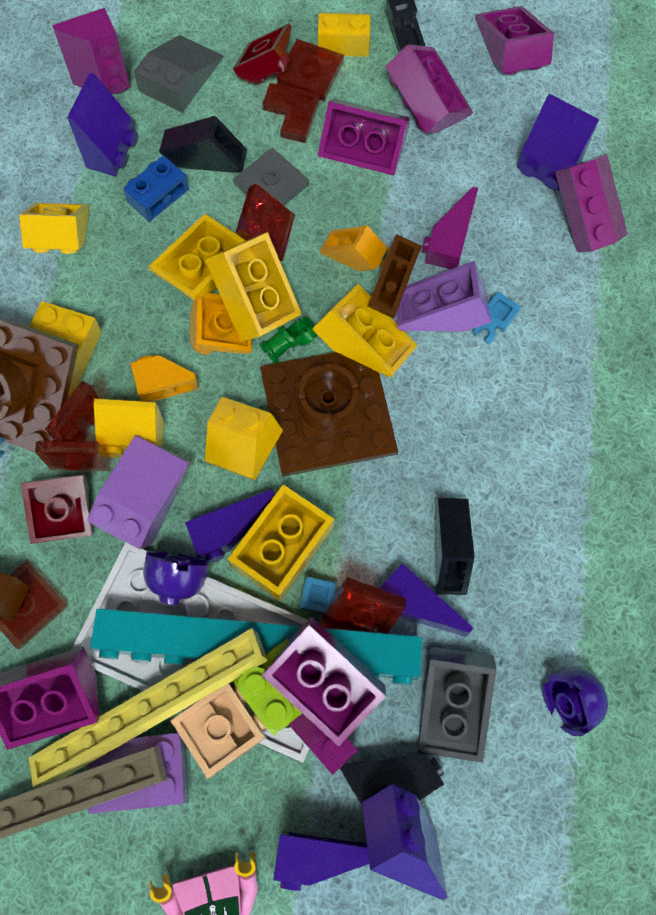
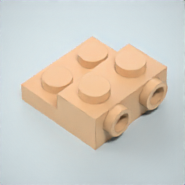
[171,683,267,779]

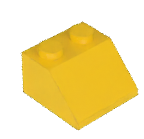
[318,12,370,57]
[19,202,89,254]
[205,397,283,481]
[94,399,165,458]

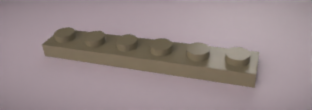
[0,746,168,839]

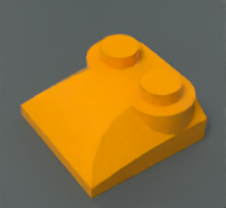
[190,293,252,355]

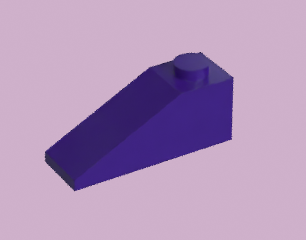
[185,489,275,564]
[375,563,474,637]

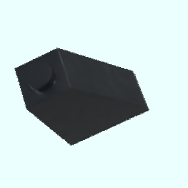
[159,116,247,173]
[435,498,475,595]
[340,754,445,808]

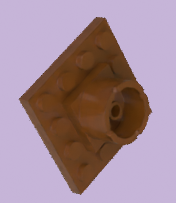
[0,316,79,458]
[260,352,398,477]

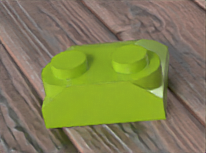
[233,639,302,736]

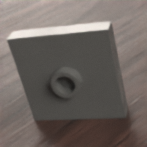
[233,147,309,217]

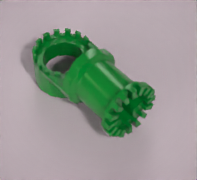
[259,316,317,364]

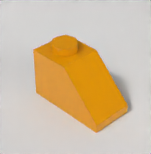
[319,225,387,271]
[130,355,199,402]

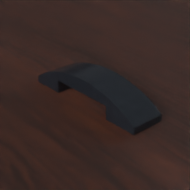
[386,0,426,53]

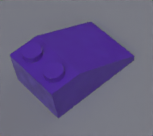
[67,73,137,177]
[516,93,599,191]
[362,784,448,900]
[273,831,369,891]

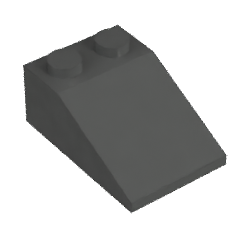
[134,35,223,113]
[418,647,497,763]

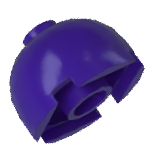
[143,551,209,605]
[542,667,608,736]

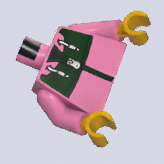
[149,851,258,915]

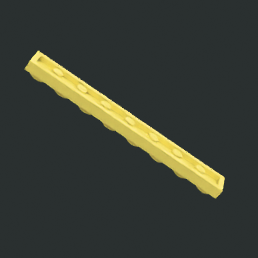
[28,628,268,789]

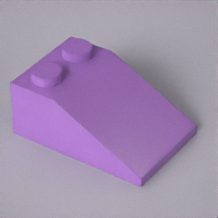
[397,261,491,332]
[86,435,190,549]
[87,733,189,814]

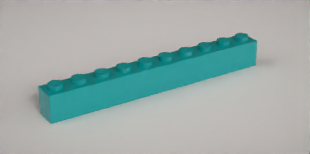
[90,609,423,685]

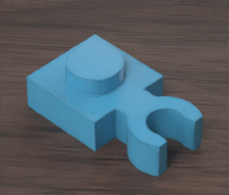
[473,292,521,345]
[298,577,357,615]

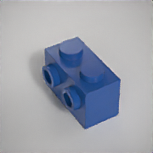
[123,155,189,222]

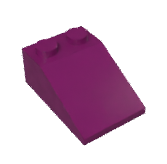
[475,6,554,74]

